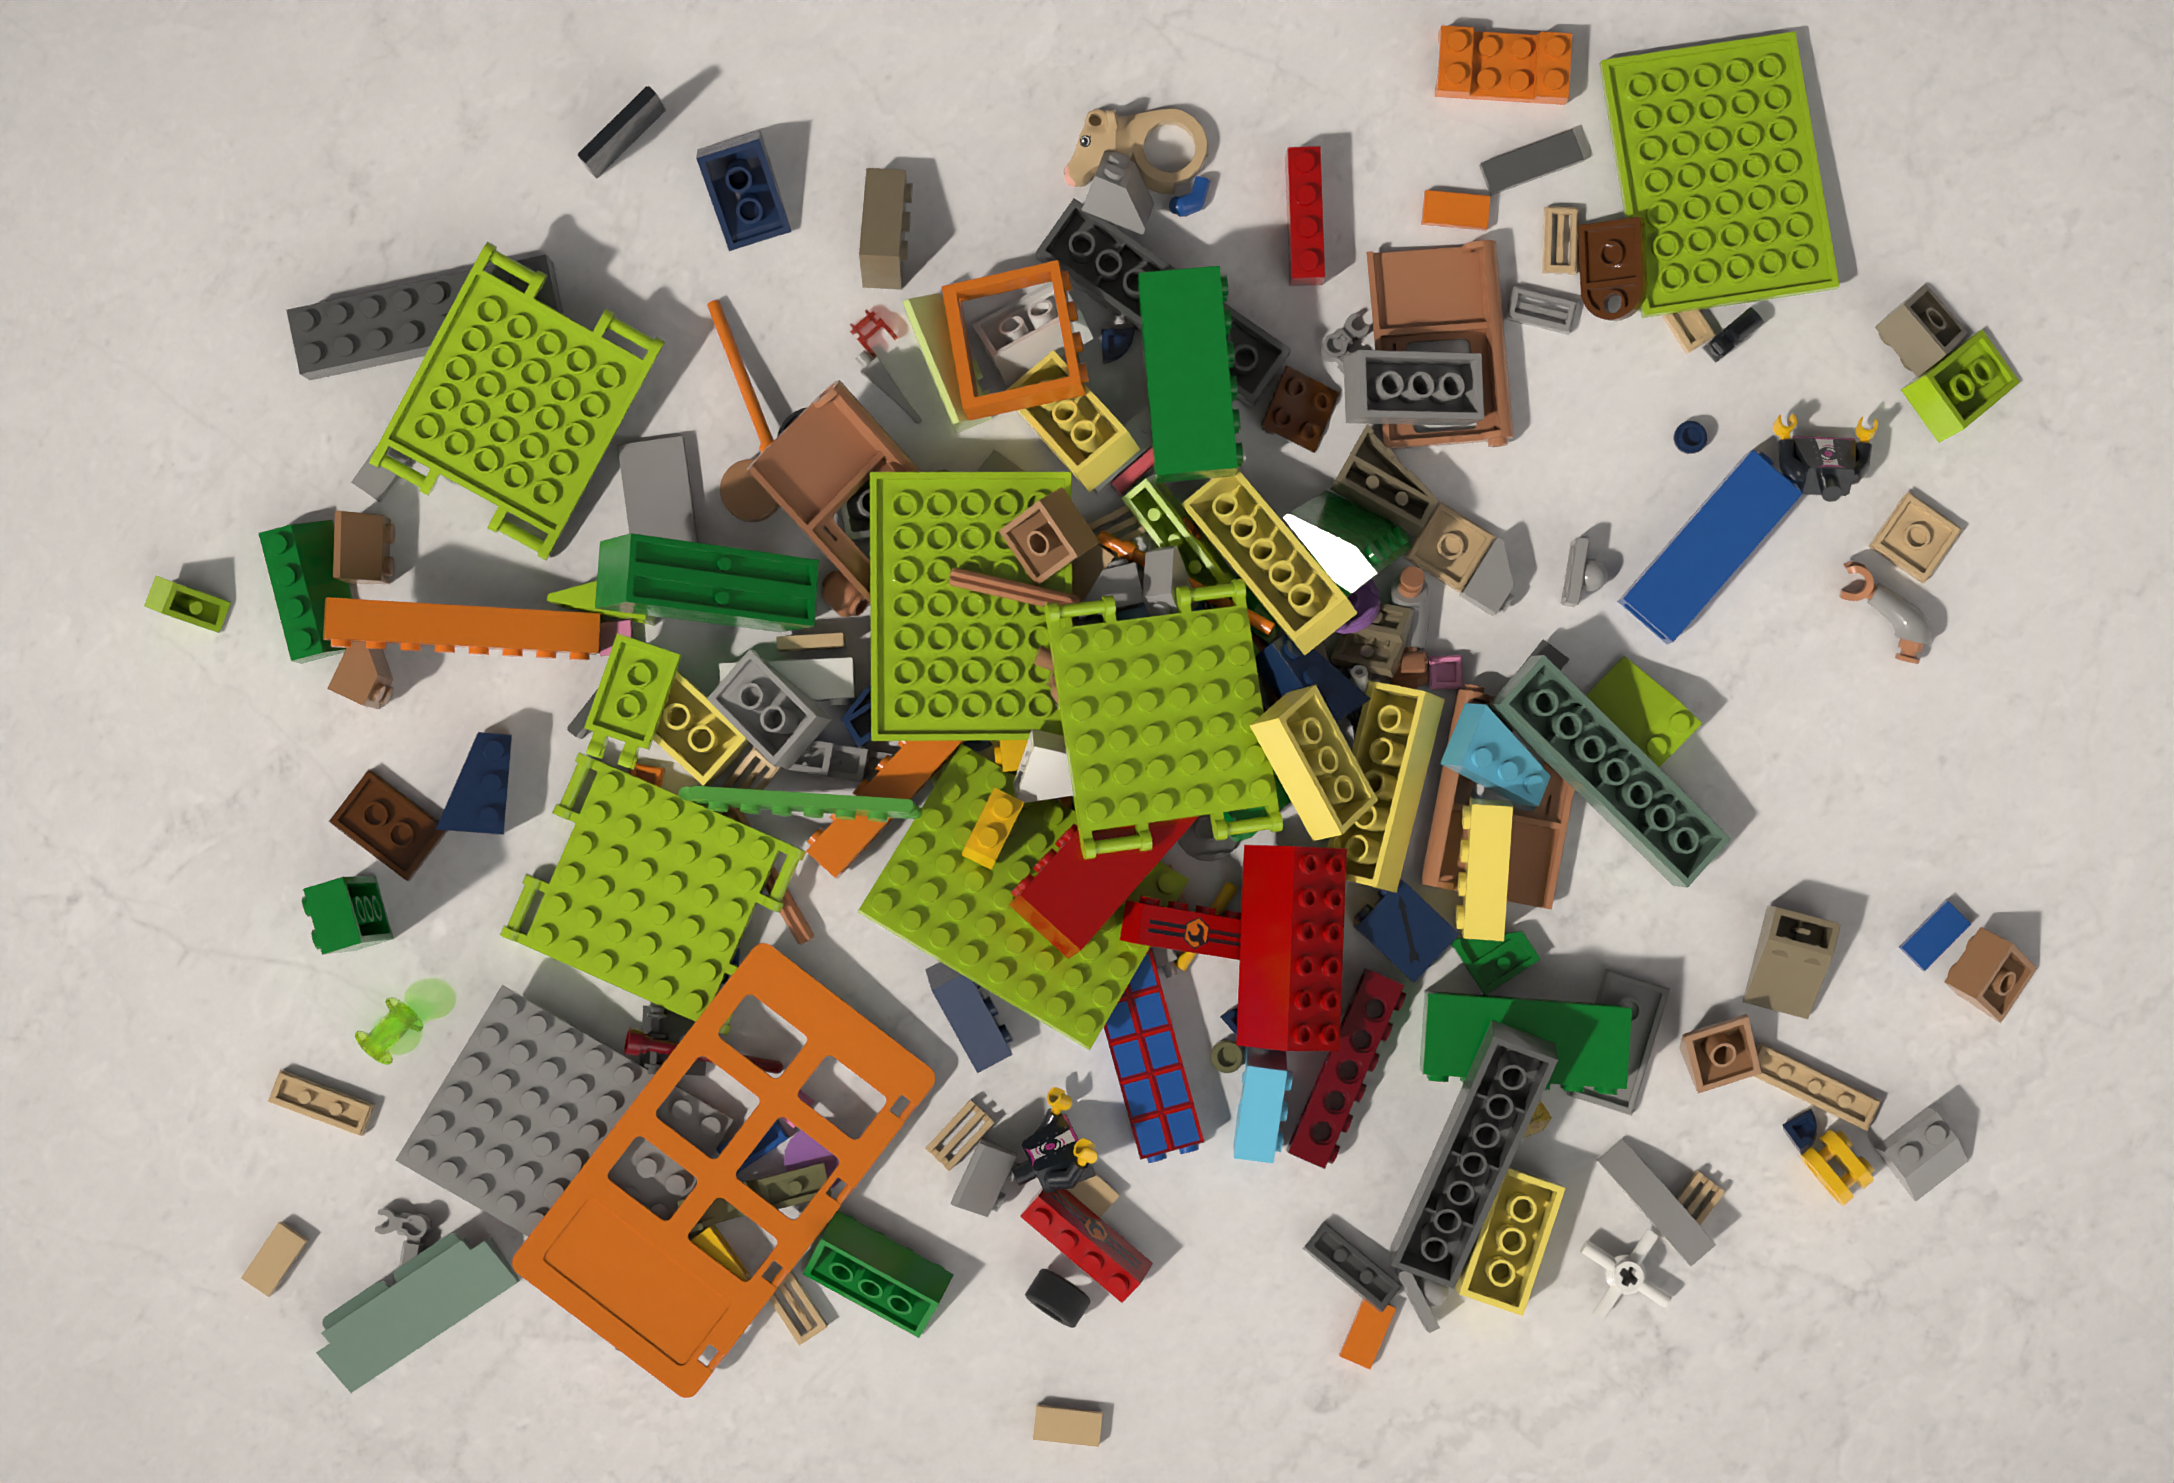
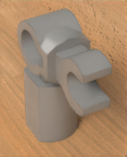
[1320,313,1370,374]
[375,1208,432,1267]

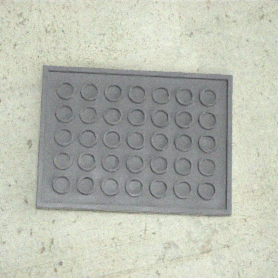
[395,985,733,1237]

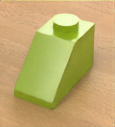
[144,575,231,633]

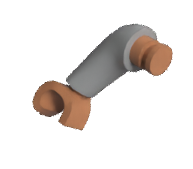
[1839,561,1932,664]
[1389,566,1429,690]

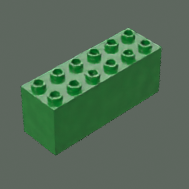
[1138,266,1244,483]
[595,533,819,632]
[1419,991,1632,1095]

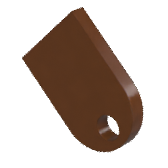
[1578,217,1648,321]

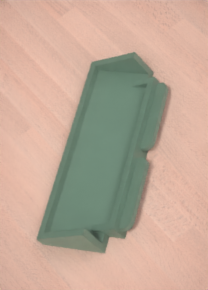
[316,1233,520,1393]

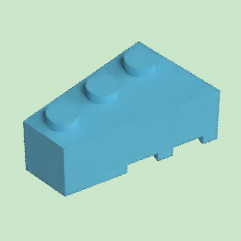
[1440,703,1551,807]
[1233,1047,1293,1163]

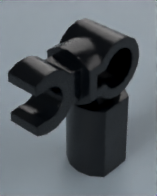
[1702,307,1764,363]

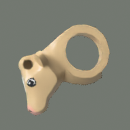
[1064,108,1208,194]

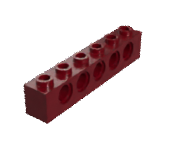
[1286,968,1406,1169]

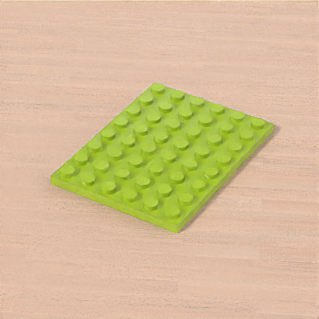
[1599,31,1840,318]
[870,472,1072,741]
[858,744,1189,1051]

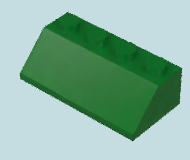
[258,520,353,664]
[803,1210,954,1338]

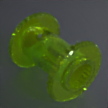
[355,997,423,1065]

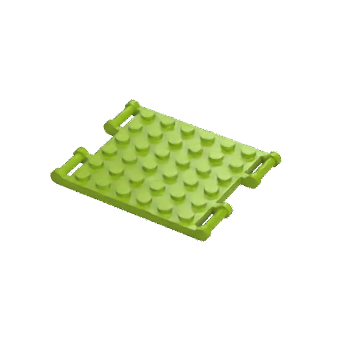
[369,242,665,561]
[1045,579,1283,860]
[499,752,806,1035]

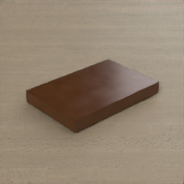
[329,769,448,881]

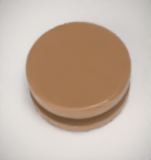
[720,459,780,522]

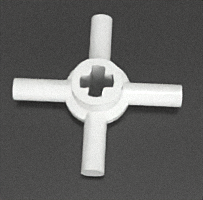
[1580,1229,1672,1320]

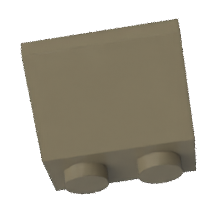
[1875,283,1968,377]

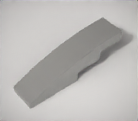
[781,740,895,782]
[1597,1138,1716,1266]

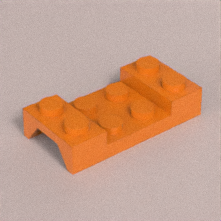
[1435,25,1573,105]

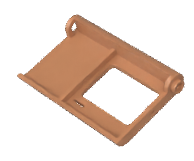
[1366,240,1514,449]
[747,380,922,605]
[1420,684,1574,910]

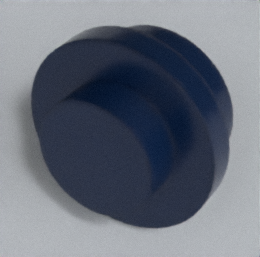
[1673,421,1707,454]

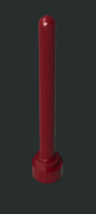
[624,1027,784,1074]

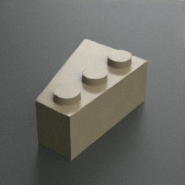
[859,168,913,290]
[1330,424,1439,537]

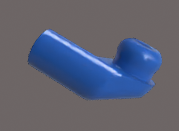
[1169,176,1211,217]

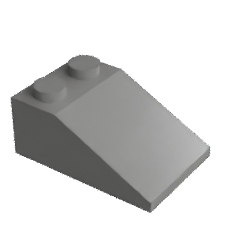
[707,649,832,769]

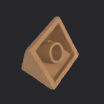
[1679,1014,1761,1094]

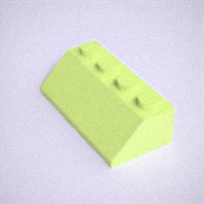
[902,293,993,434]

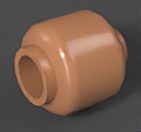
[822,571,870,617]

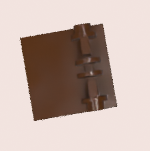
[1261,365,1340,453]

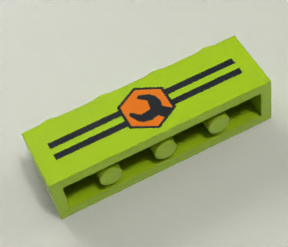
[1121,474,1236,603]

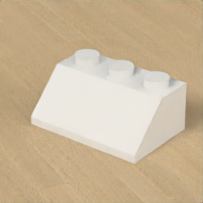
[972,282,1093,386]

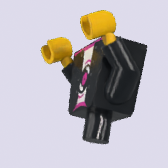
[1772,414,1878,502]
[1011,1087,1097,1193]

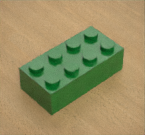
[302,876,394,955]

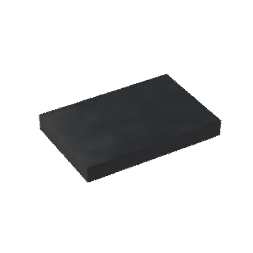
[577,86,666,179]

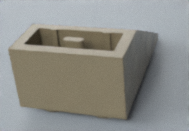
[1743,906,1841,1019]

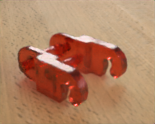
[849,309,898,359]

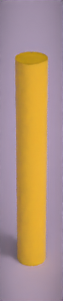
[1175,881,1238,972]

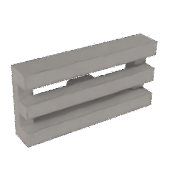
[1505,286,1578,335]

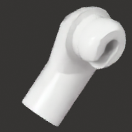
[1351,665,1381,694]

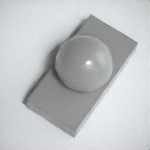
[1561,537,1607,607]
[1395,1268,1448,1333]

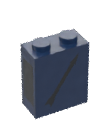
[1353,879,1459,982]

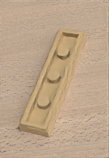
[1754,1042,1881,1131]

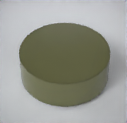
[1210,1039,1244,1073]

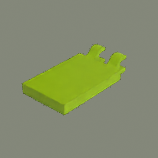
[584,633,682,770]

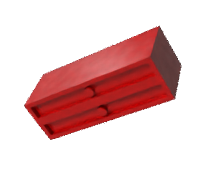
[1009,816,1199,959]
[1236,845,1347,1051]

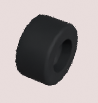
[1025,1269,1091,1328]

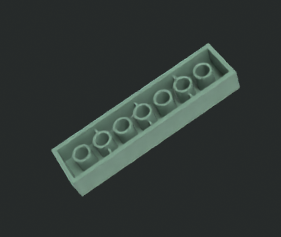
[1488,655,1731,888]

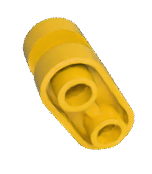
[1799,1129,1874,1206]

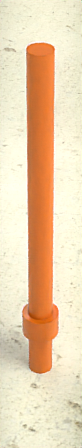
[707,300,774,453]
[1097,530,1276,636]

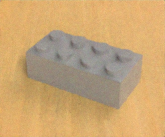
[1343,350,1484,426]

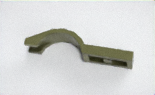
[677,1162,832,1233]

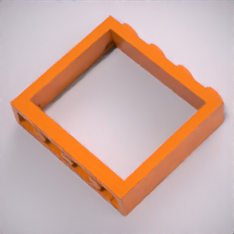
[942,260,1089,421]

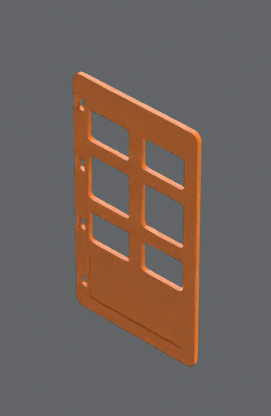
[512,943,936,1398]

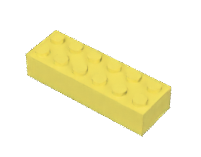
[1181,469,1357,655]
[1327,680,1445,893]

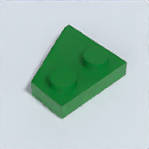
[1451,931,1541,995]

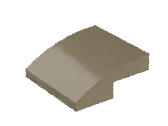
[1331,603,1413,677]

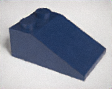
[696,130,791,251]

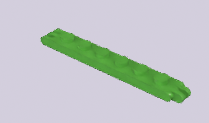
[679,786,922,822]

